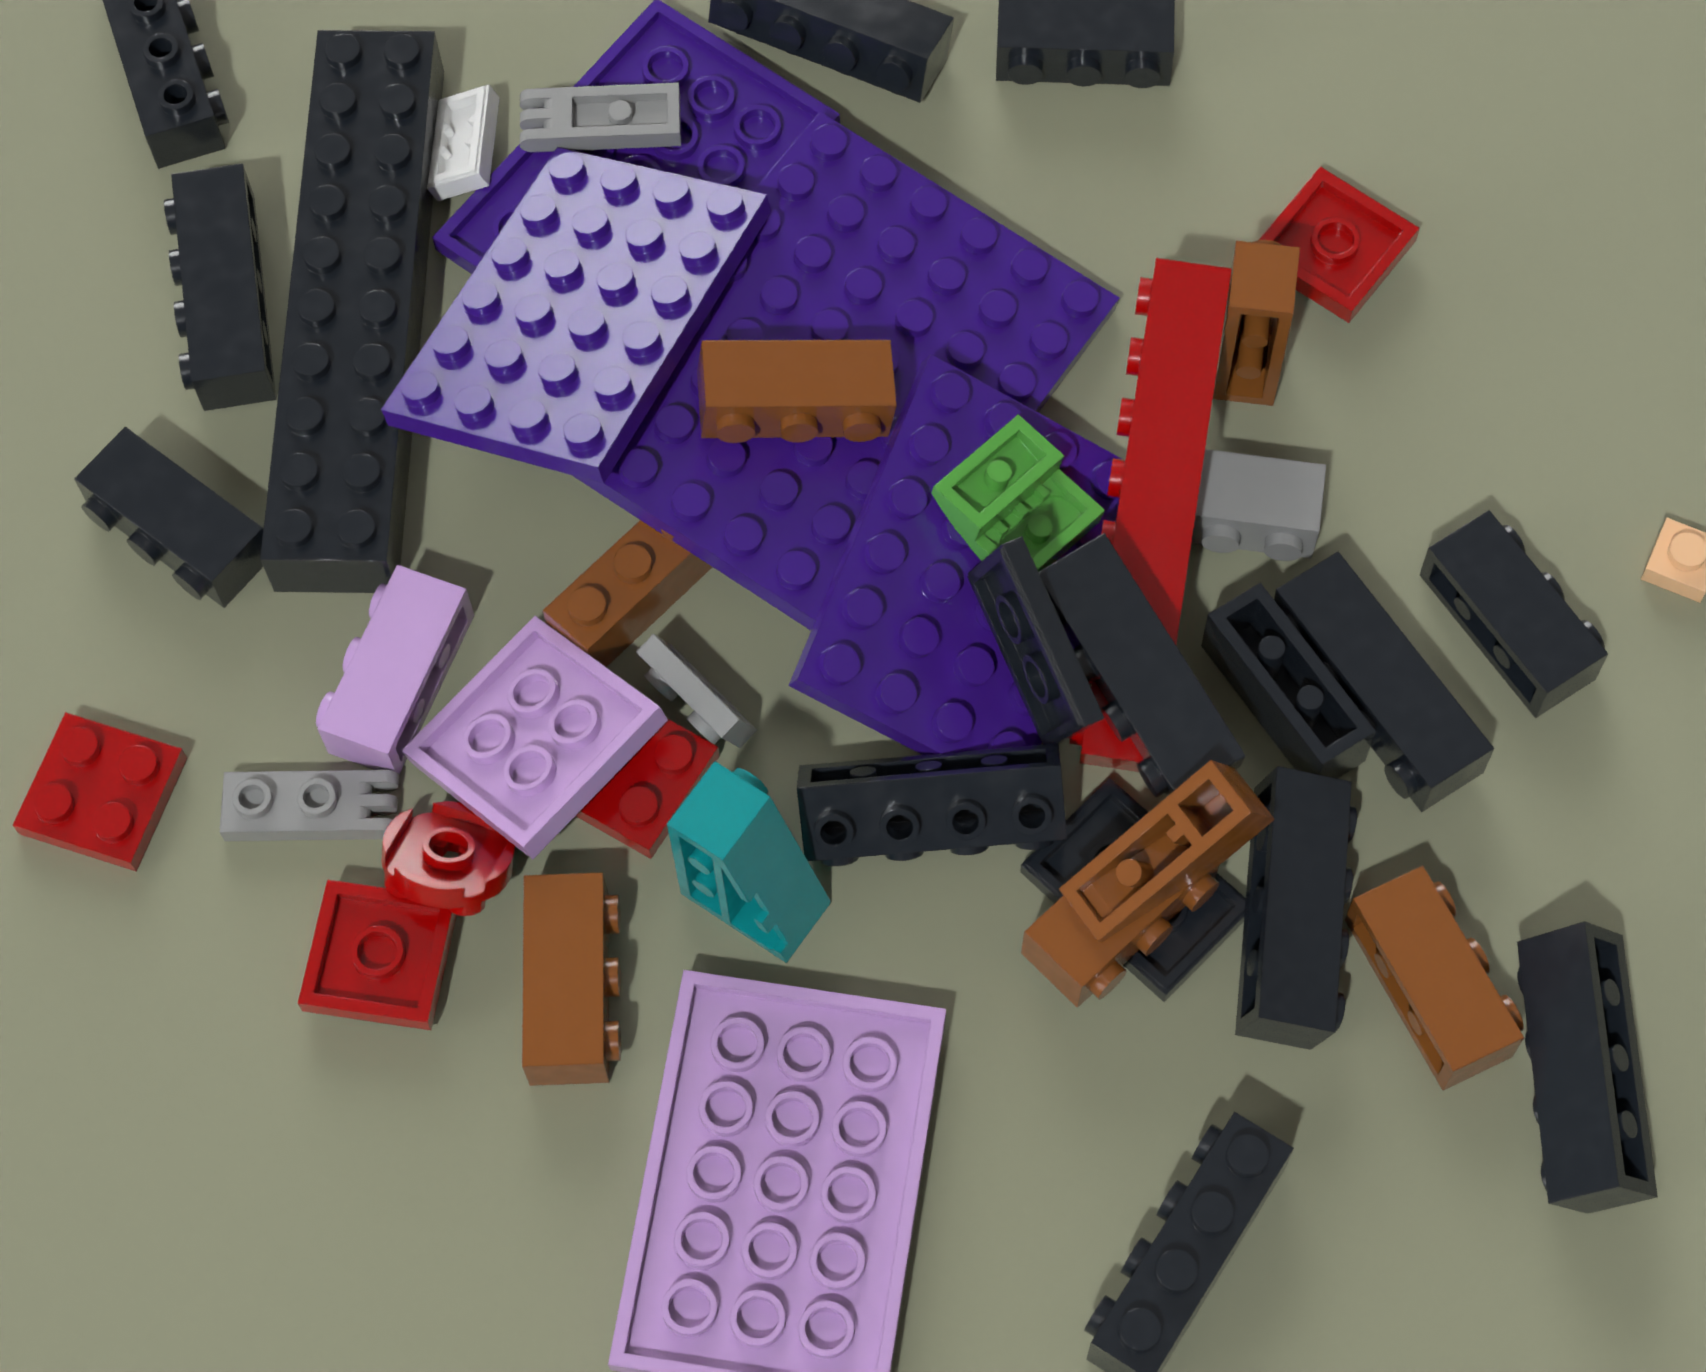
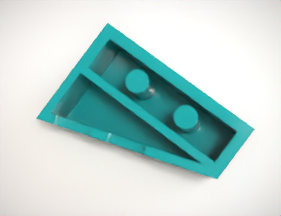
[667,761,831,963]

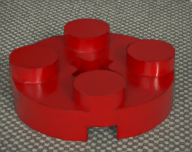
[381,801,515,916]

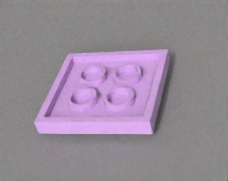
[402,616,668,860]

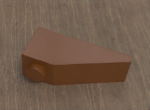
[1059,760,1275,942]

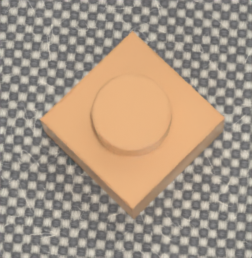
[1641,518,1706,603]

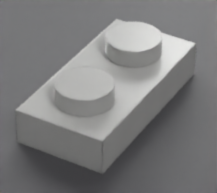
[636,634,757,748]

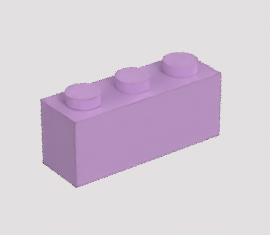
[316,565,474,774]

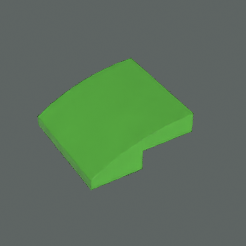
[931,415,1105,572]

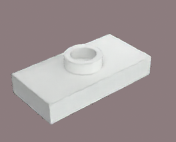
[427,85,500,201]

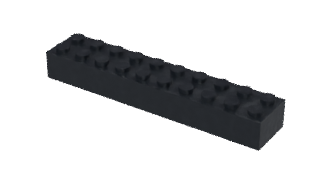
[260,30,444,593]

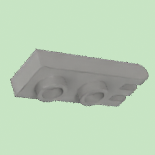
[520,83,681,152]
[219,770,399,841]

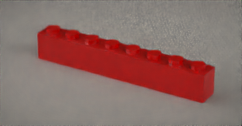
[1069,258,1232,772]

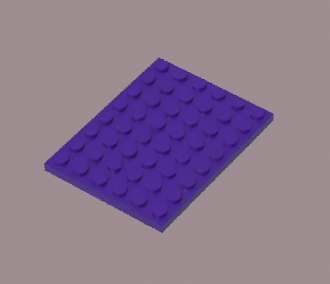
[572,111,1119,631]

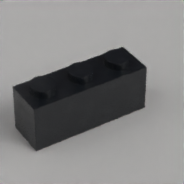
[996,0,1175,88]
[74,426,263,608]
[1419,510,1608,718]
[1201,582,1376,779]

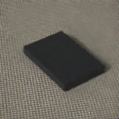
[967,536,1104,744]
[1020,778,1246,1002]

